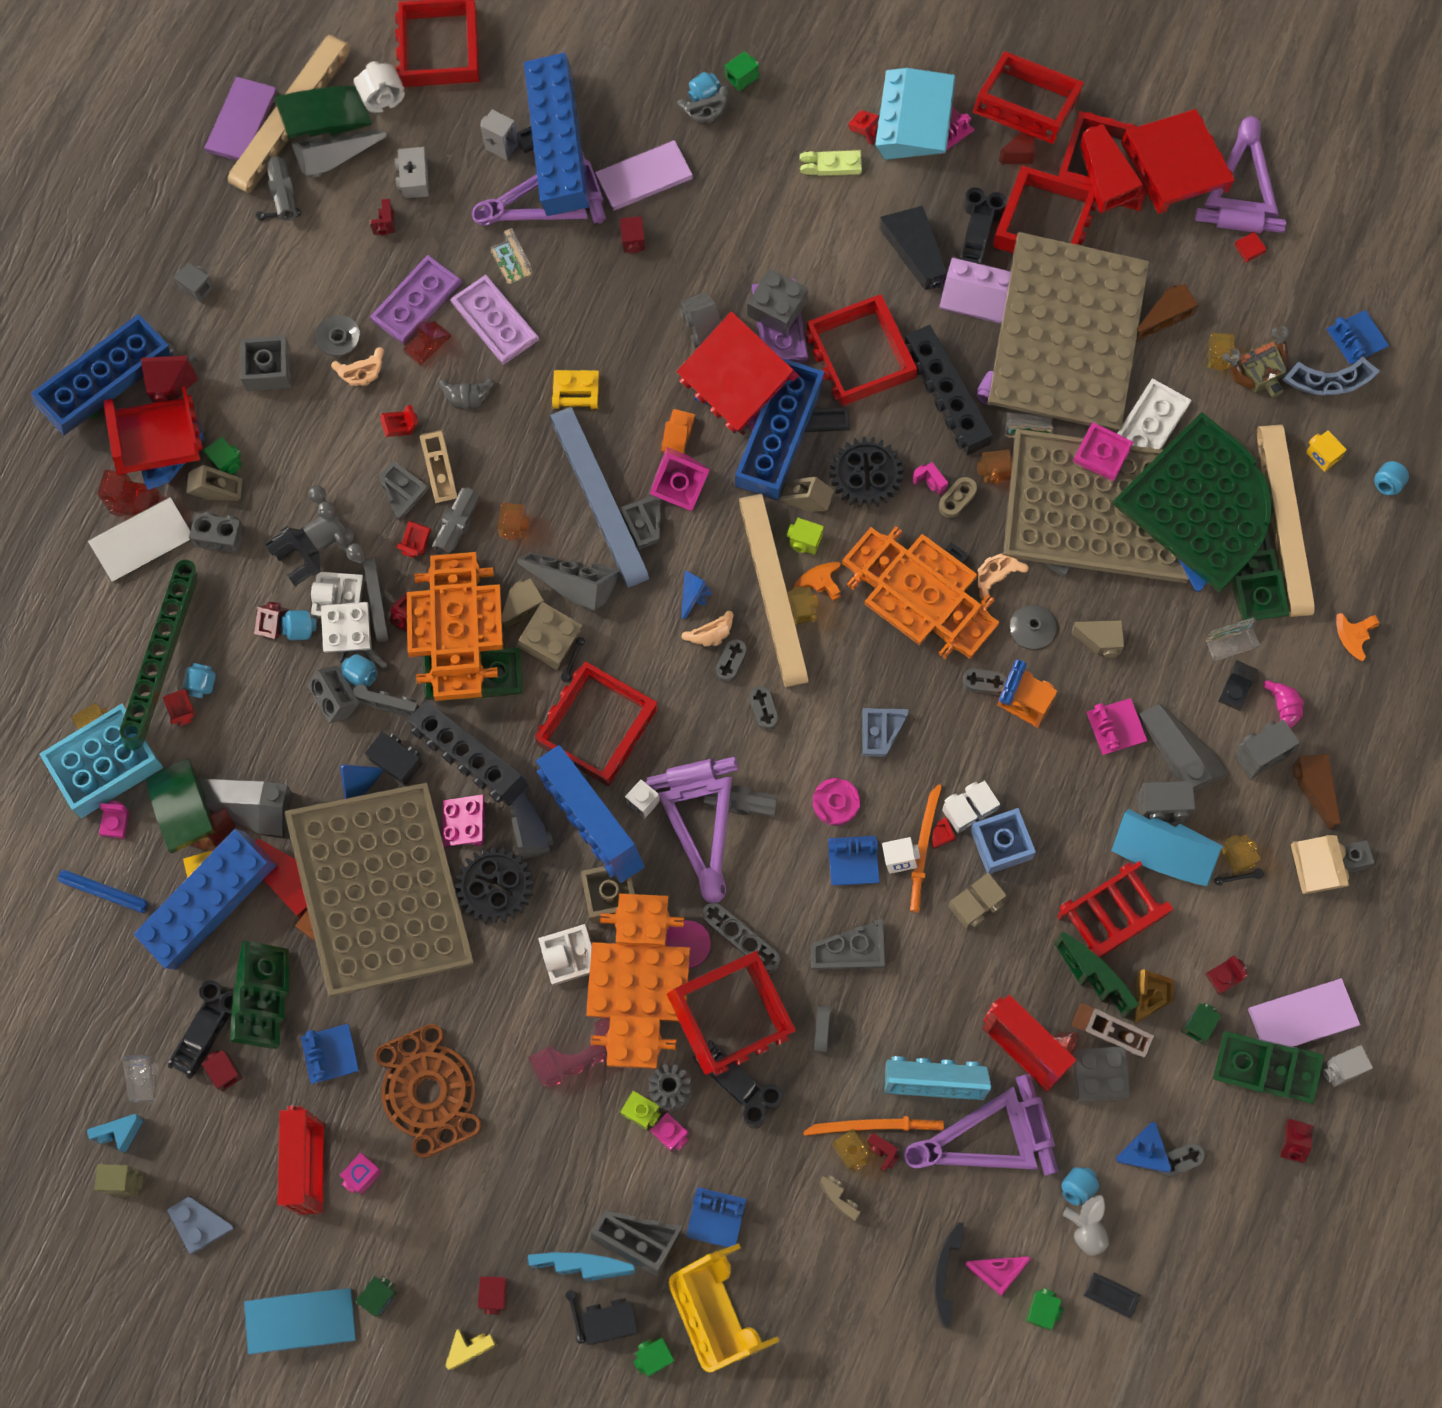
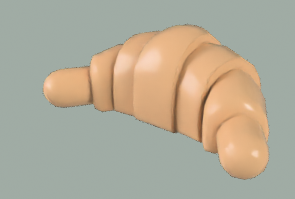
[331,347,384,386]
[977,553,1028,600]
[681,611,734,647]

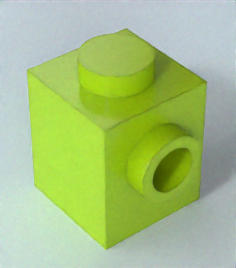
[787,518,824,555]
[620,1091,661,1130]

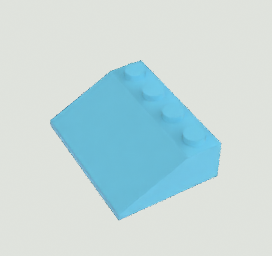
[876,68,956,160]
[39,704,164,818]
[884,1057,991,1100]

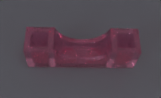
[528,1018,610,1088]

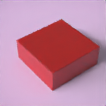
[1234,232,1266,263]

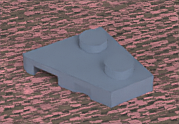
[862,708,908,757]
[167,1197,235,1254]

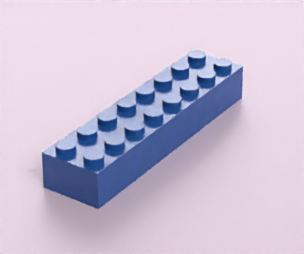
[524,52,589,217]

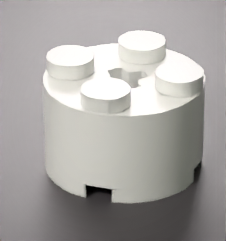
[354,61,405,112]

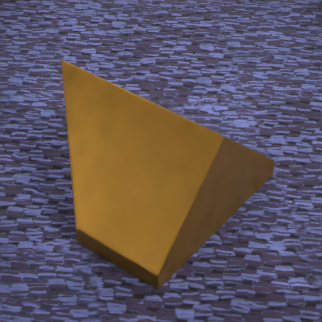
[1134,970,1174,1025]

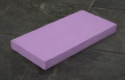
[595,140,692,211]
[450,275,539,365]
[1248,978,1360,1047]

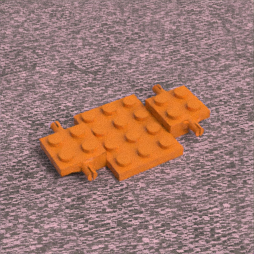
[842,526,999,659]
[407,552,503,701]
[586,894,690,1069]

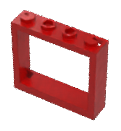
[395,0,480,87]
[973,51,1084,144]
[1059,111,1146,211]
[993,166,1097,254]
[805,294,917,407]
[535,661,658,787]
[666,950,796,1076]
[982,994,1076,1092]
[277,1106,324,1215]

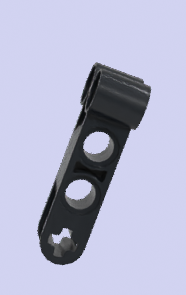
[960,187,1007,265]
[168,980,234,1079]
[692,1039,783,1129]

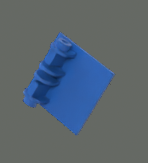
[1327,310,1389,365]
[828,836,879,886]
[300,1024,359,1084]
[686,1187,746,1247]

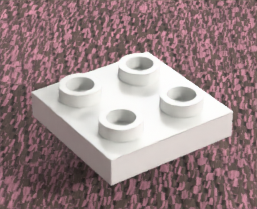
[311,572,364,619]
[321,602,371,653]
[538,924,592,986]

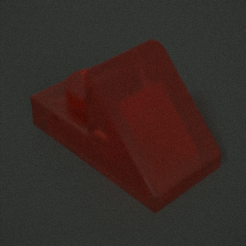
[403,321,451,366]

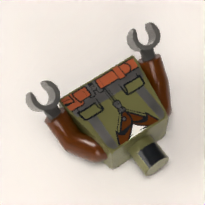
[1223,326,1289,398]

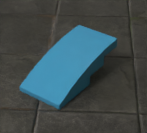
[1111,809,1223,886]
[528,1252,637,1281]
[244,1288,356,1355]

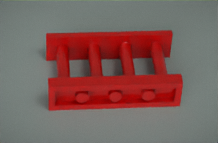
[1057,861,1173,958]

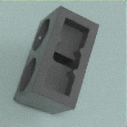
[189,512,245,554]
[307,665,359,723]

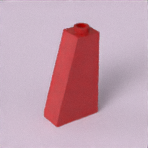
[1080,124,1143,214]
[255,838,308,919]

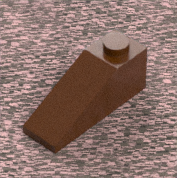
[1136,283,1198,342]
[1292,754,1340,830]
[1071,1003,1154,1058]

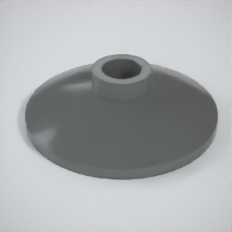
[315,315,360,356]
[1010,605,1057,650]

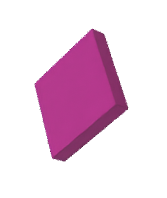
[1072,422,1134,482]

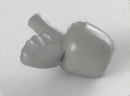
[1062,1195,1109,1256]

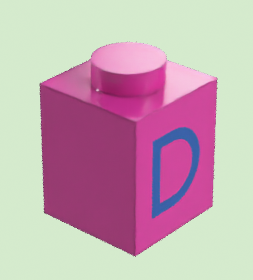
[340,1152,382,1195]

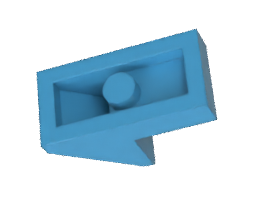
[87,1114,143,1153]

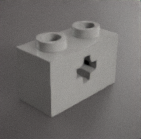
[480,110,519,160]
[395,147,429,199]
[1322,1045,1373,1087]

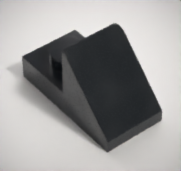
[1218,660,1258,711]

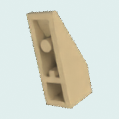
[420,430,458,503]

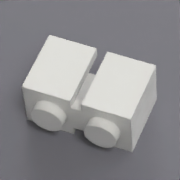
[942,780,1000,834]

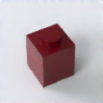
[620,216,645,253]
[202,1050,243,1092]
[478,1276,508,1315]

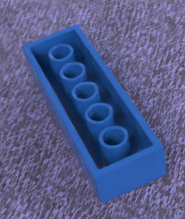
[31,314,170,436]
[735,358,824,500]
[536,745,645,883]
[133,829,277,970]

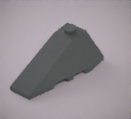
[517,552,620,610]
[199,779,293,838]
[509,792,554,859]

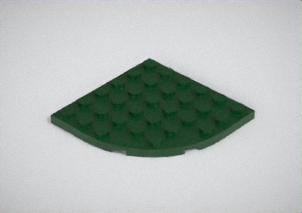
[1112,412,1271,593]

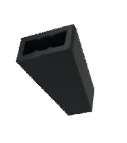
[880,205,947,290]

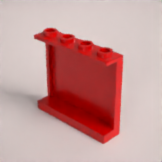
[1121,109,1235,214]
[676,311,799,435]
[103,386,203,475]

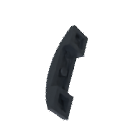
[934,1222,964,1328]

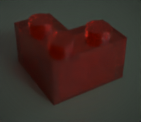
[97,469,161,517]

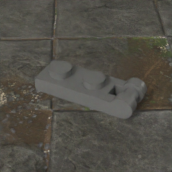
[353,684,419,717]

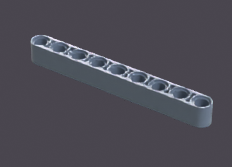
[550,407,649,588]

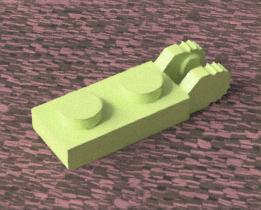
[800,150,862,176]

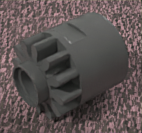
[648,1064,692,1113]

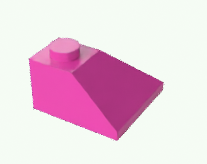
[650,447,710,511]

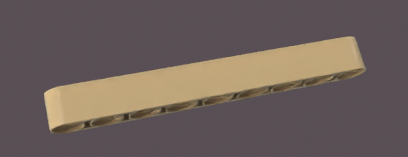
[228,35,350,193]
[1257,424,1314,617]
[739,494,808,688]

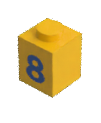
[1306,430,1347,472]

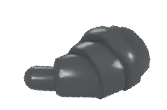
[677,85,729,123]
[439,378,494,409]

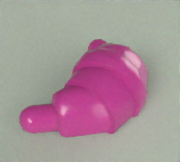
[1263,680,1304,729]

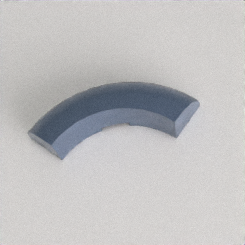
[1282,357,1380,396]

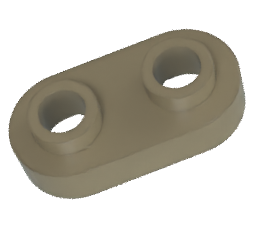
[939,477,977,518]

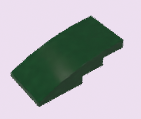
[274,86,372,139]
[1230,529,1290,622]
[423,648,522,700]
[146,758,215,854]
[1054,932,1139,1018]
[230,940,289,1050]
[1213,1031,1324,1104]

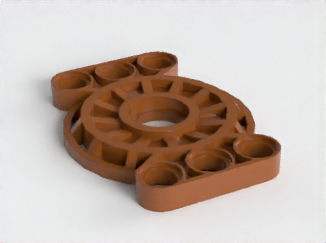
[375,1024,482,1159]

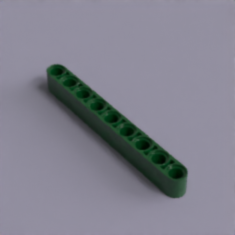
[120,559,198,750]

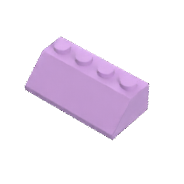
[939,258,1011,324]

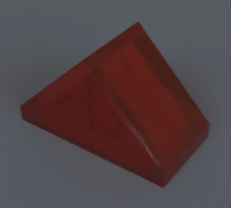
[999,132,1035,165]
[191,809,236,852]

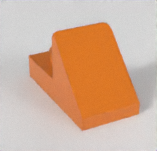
[661,409,695,454]

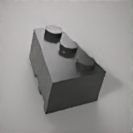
[591,1210,683,1277]

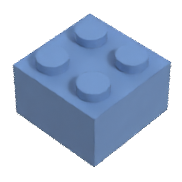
[970,808,1036,874]

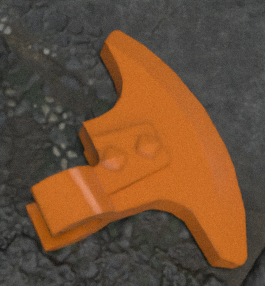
[794,562,841,601]
[1336,613,1380,661]

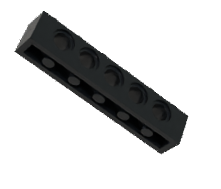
[905,324,993,455]
[407,700,529,806]

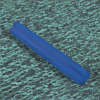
[58,870,148,913]

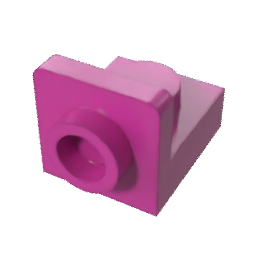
[913,462,948,496]
[99,801,130,839]
[650,1113,689,1152]

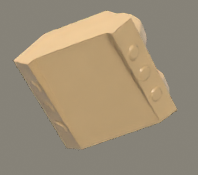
[1291,835,1349,894]

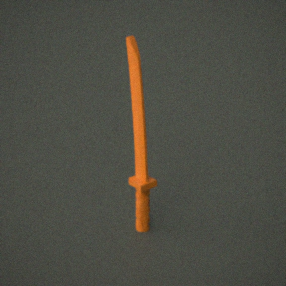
[910,784,942,913]
[803,1116,944,1136]

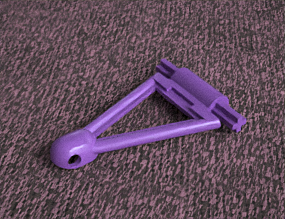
[1195,116,1286,233]
[472,150,606,226]
[646,757,739,903]
[904,1074,1059,1176]

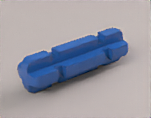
[999,659,1027,705]

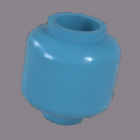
[688,72,721,102]
[1374,461,1409,495]
[281,610,316,641]
[341,654,377,687]
[182,663,216,698]
[1061,1167,1099,1206]

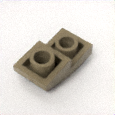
[820,1175,860,1223]

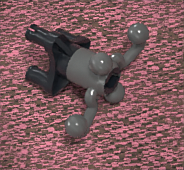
[264,485,365,587]

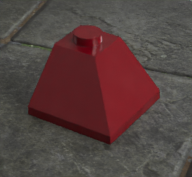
[141,356,198,403]

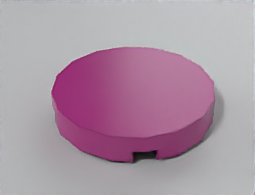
[813,778,860,826]
[666,920,711,969]

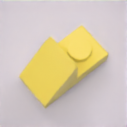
[446,1329,497,1370]

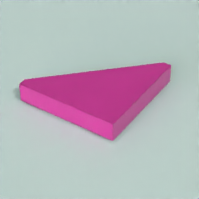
[964,1256,1031,1296]

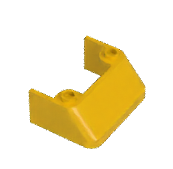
[669,1244,780,1372]

